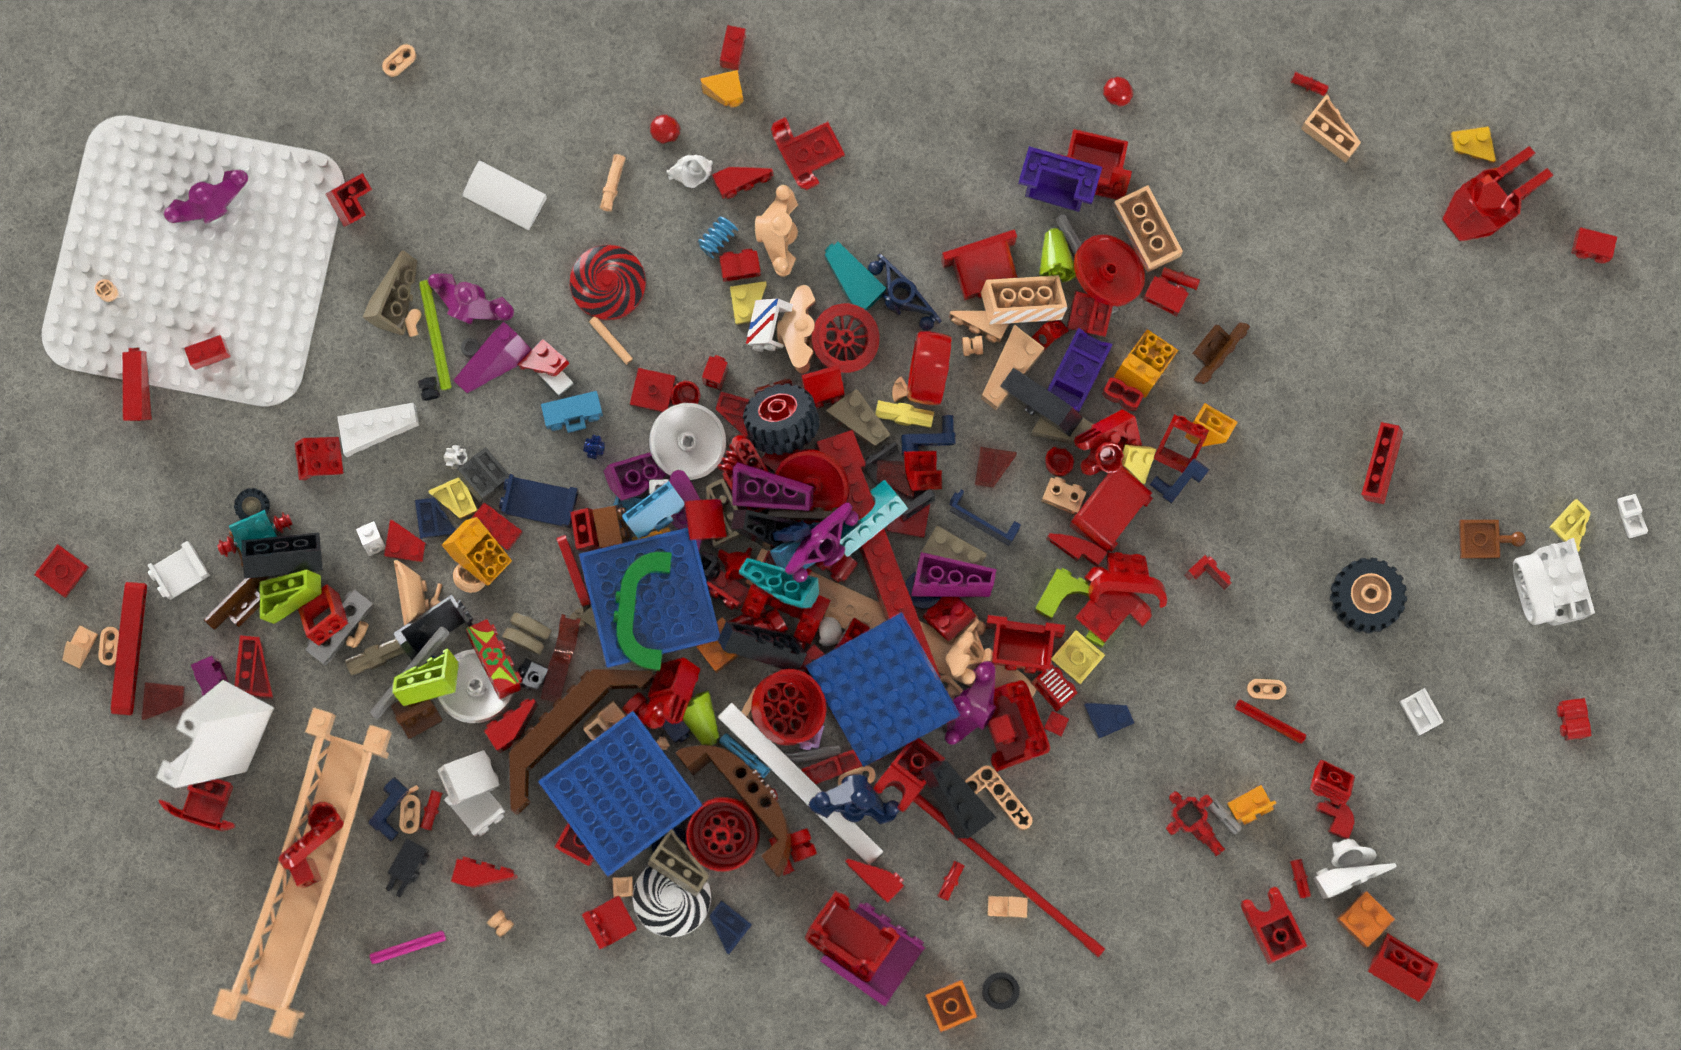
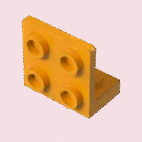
[1226,785,1277,825]

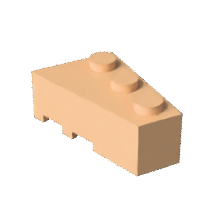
[1301,95,1361,163]

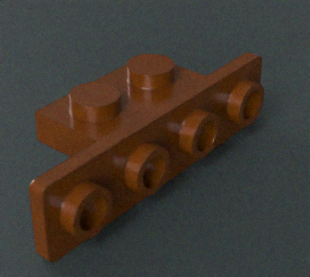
[1192,322,1250,384]
[204,576,269,630]

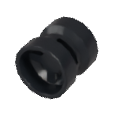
[418,377,440,401]

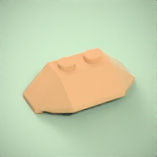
[394,560,430,626]

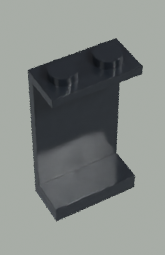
[864,442,935,522]
[393,595,474,660]

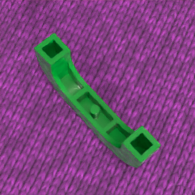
[613,552,672,671]

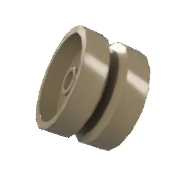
[502,612,552,655]

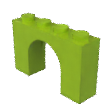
[1034,568,1105,648]

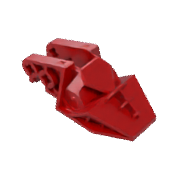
[1442,146,1554,242]

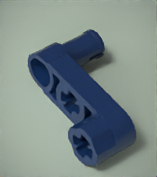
[901,415,956,455]
[1150,458,1210,504]
[368,777,409,842]

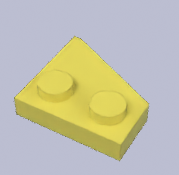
[730,281,767,325]
[1122,445,1156,484]
[429,477,478,519]
[1550,499,1591,552]

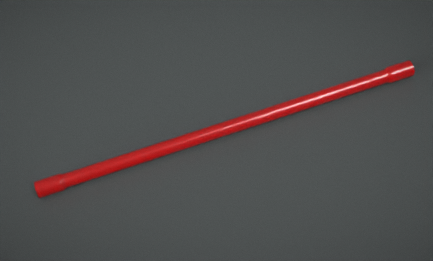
[895,787,1105,957]

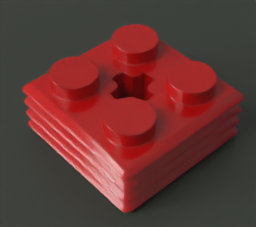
[923,597,976,642]
[1310,760,1355,806]

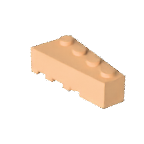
[981,325,1044,410]

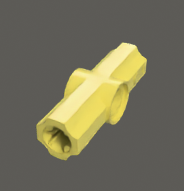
[875,400,934,429]

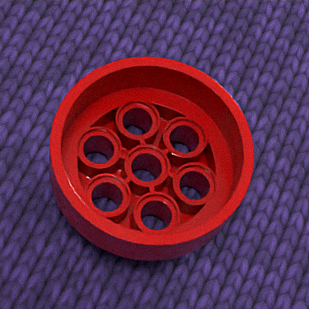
[751,669,826,746]

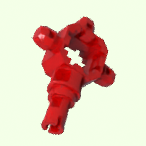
[1166,791,1225,857]

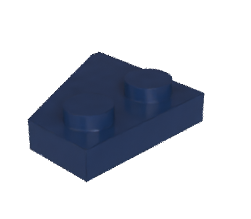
[773,520,811,543]
[709,901,752,954]

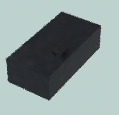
[1000,367,1083,437]
[242,532,323,579]

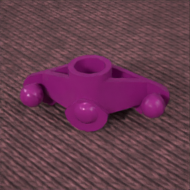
[164,169,248,224]
[428,273,514,324]
[669,470,702,550]
[785,503,859,582]
[944,661,996,745]

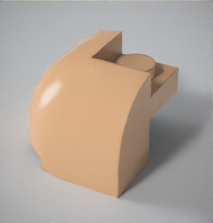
[583,700,627,741]

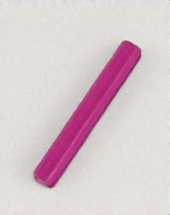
[370,931,446,964]

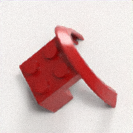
[158,779,235,831]

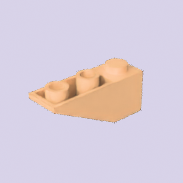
[949,311,1010,343]

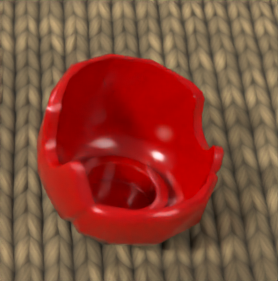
[1103,77,1133,107]
[650,115,680,144]
[671,380,701,405]
[1094,442,1124,473]
[1045,446,1074,476]
[308,802,337,829]

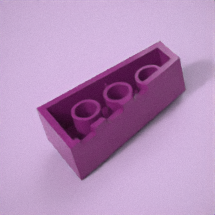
[911,552,997,597]
[191,655,229,696]

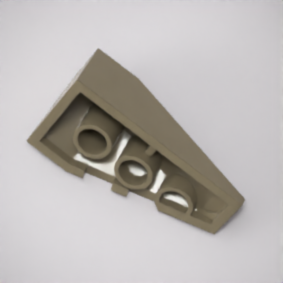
[363,250,417,335]

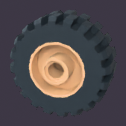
[1330,558,1407,634]

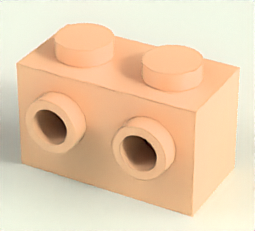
[1041,477,1086,515]

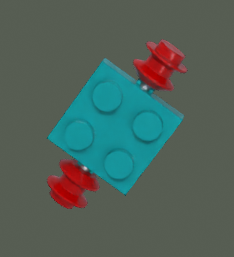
[217,510,293,557]

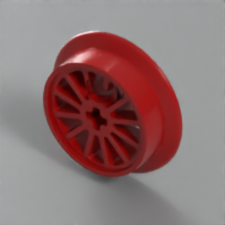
[812,303,880,373]

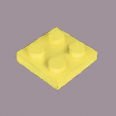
[1051,630,1105,685]

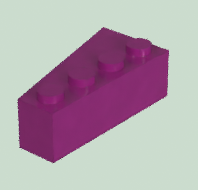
[732,463,813,510]

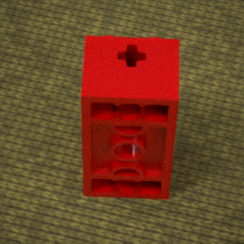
[741,583,831,645]

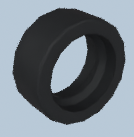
[982,972,1020,1010]

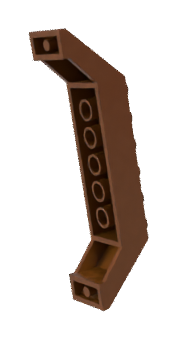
[509,669,655,816]

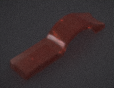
[540,614,581,702]

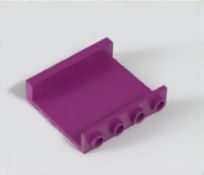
[820,902,925,1007]

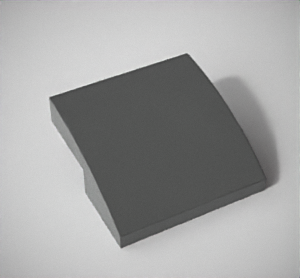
[454,447,509,501]

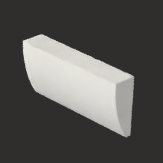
[462,160,547,230]

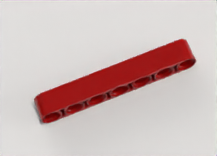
[111,582,147,716]

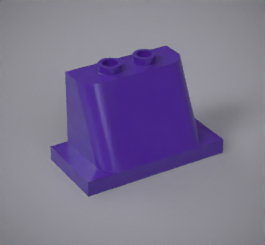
[1018,146,1102,212]

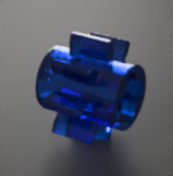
[583,435,605,459]

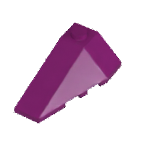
[453,322,532,393]
[603,452,667,501]

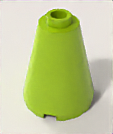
[1039,228,1076,282]
[682,690,719,746]

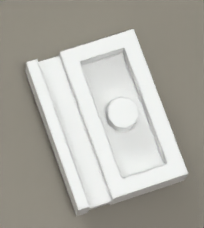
[1399,688,1444,736]

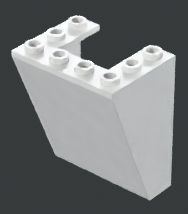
[156,680,274,788]

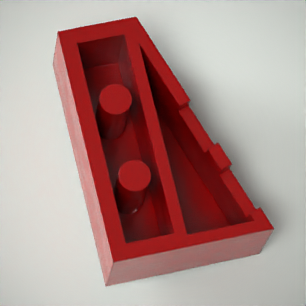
[234,635,273,699]

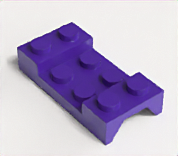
[1047,328,1113,413]

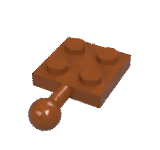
[1459,520,1526,559]

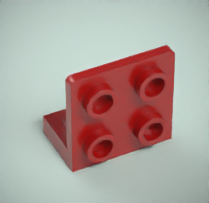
[295,437,343,480]
[1184,555,1232,590]
[707,570,749,610]
[581,896,637,949]

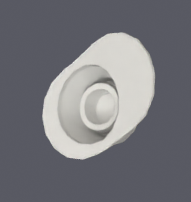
[1332,839,1377,867]

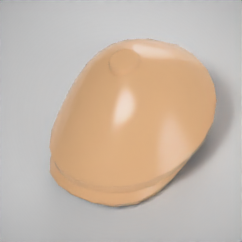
[453,564,485,593]

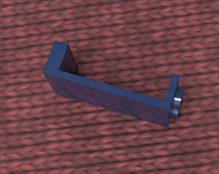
[499,474,579,528]
[949,489,1021,546]

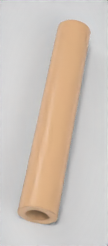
[589,317,633,365]

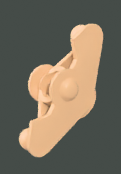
[755,185,798,277]
[777,285,816,374]
[946,614,993,684]

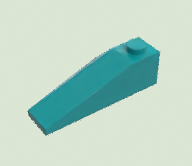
[739,558,819,608]

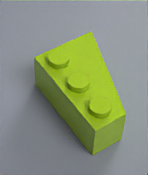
[259,570,321,624]
[392,648,459,706]

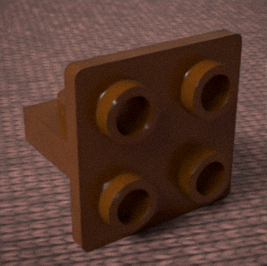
[391,699,443,739]

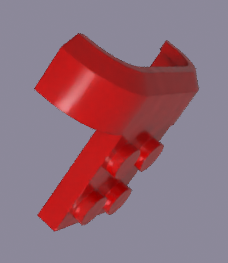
[771,117,845,191]
[1088,552,1167,608]
[1075,566,1152,643]

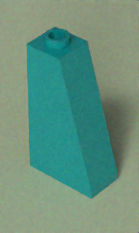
[825,241,887,311]

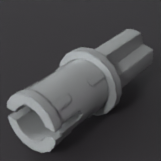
[1207,799,1242,835]

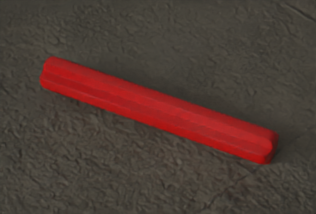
[1235,700,1306,744]

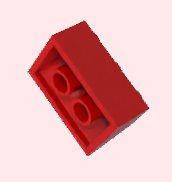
[1368,933,1438,1002]

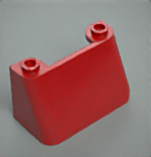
[1069,466,1153,552]
[987,680,1050,772]
[805,891,900,983]

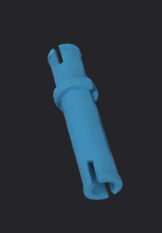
[719,733,770,778]

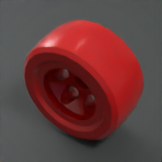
[907,331,952,405]
[686,797,760,872]

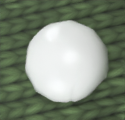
[819,617,842,646]

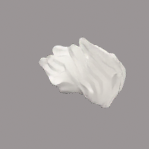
[666,155,713,188]

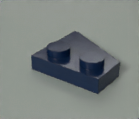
[415,498,456,539]
[1084,703,1134,739]

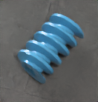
[698,216,738,259]

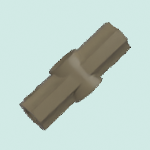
[345,638,406,676]

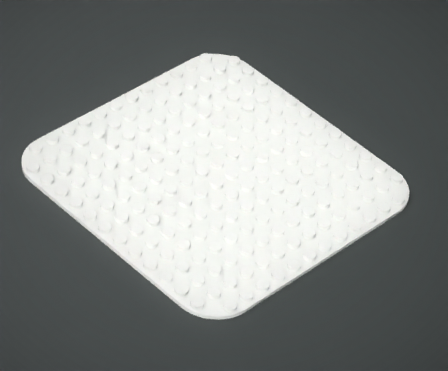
[42,115,345,407]

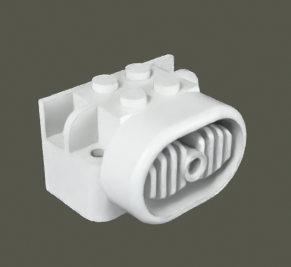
[1513,538,1595,626]

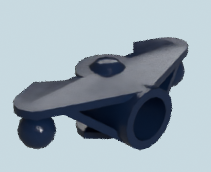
[868,253,942,331]
[809,774,900,824]

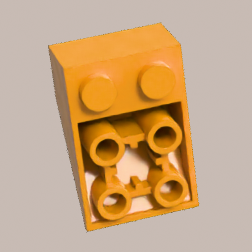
[1114,329,1179,398]
[442,517,512,586]

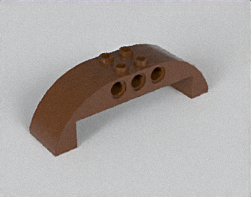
[675,745,791,878]

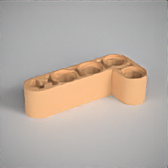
[965,766,1032,830]

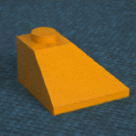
[700,70,744,107]
[1185,403,1238,447]

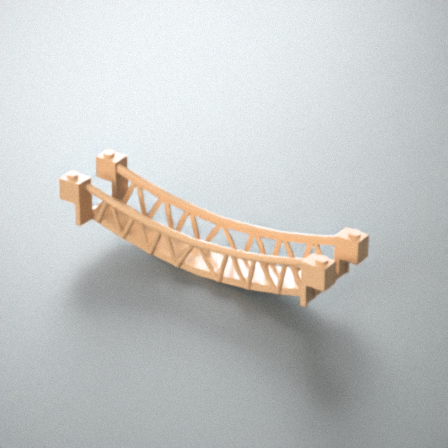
[212,708,392,1038]

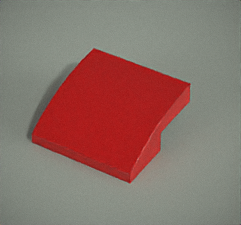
[1067,291,1113,337]
[904,451,942,491]
[684,499,727,540]

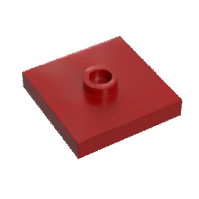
[630,368,676,412]
[886,505,930,538]
[34,544,89,598]

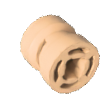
[95,279,118,302]
[962,336,983,356]
[487,910,514,937]

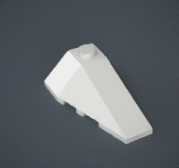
[1313,863,1397,899]

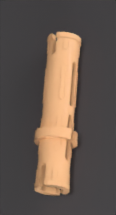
[600,154,626,212]

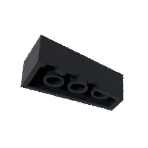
[731,510,809,551]
[718,621,807,670]
[920,761,997,838]

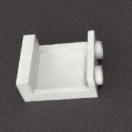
[437,750,500,806]

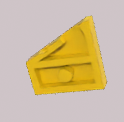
[1451,126,1496,163]

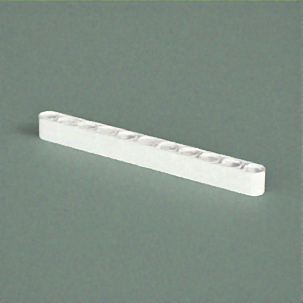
[718,703,883,865]

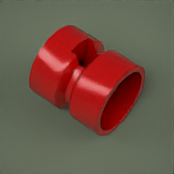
[752,608,788,632]
[622,692,648,726]
[791,828,818,863]

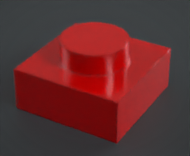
[1044,711,1069,737]

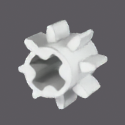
[443,445,468,469]

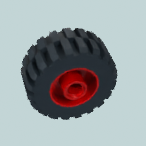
[743,384,820,455]

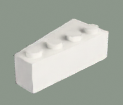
[337,403,419,457]

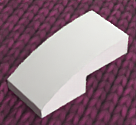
[537,371,573,396]
[1617,494,1648,539]

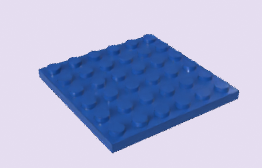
[579,528,720,668]
[806,612,960,767]
[538,711,703,876]

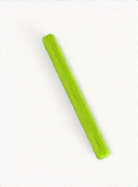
[419,280,452,390]

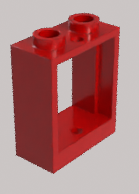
[1154,414,1209,473]
[298,584,348,646]

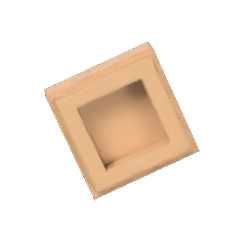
[613,876,633,897]

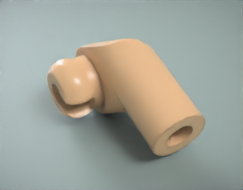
[405,309,421,337]
[346,621,369,648]

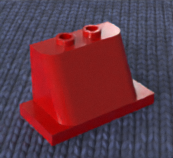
[1058,129,1132,200]
[941,229,1018,300]
[986,615,1065,673]

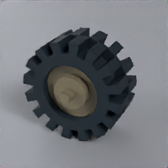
[234,488,270,520]

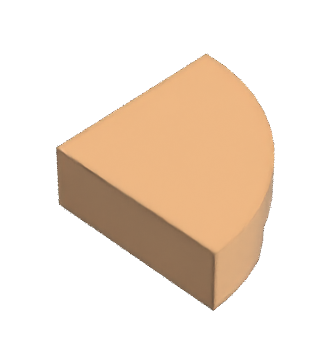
[892,376,907,403]

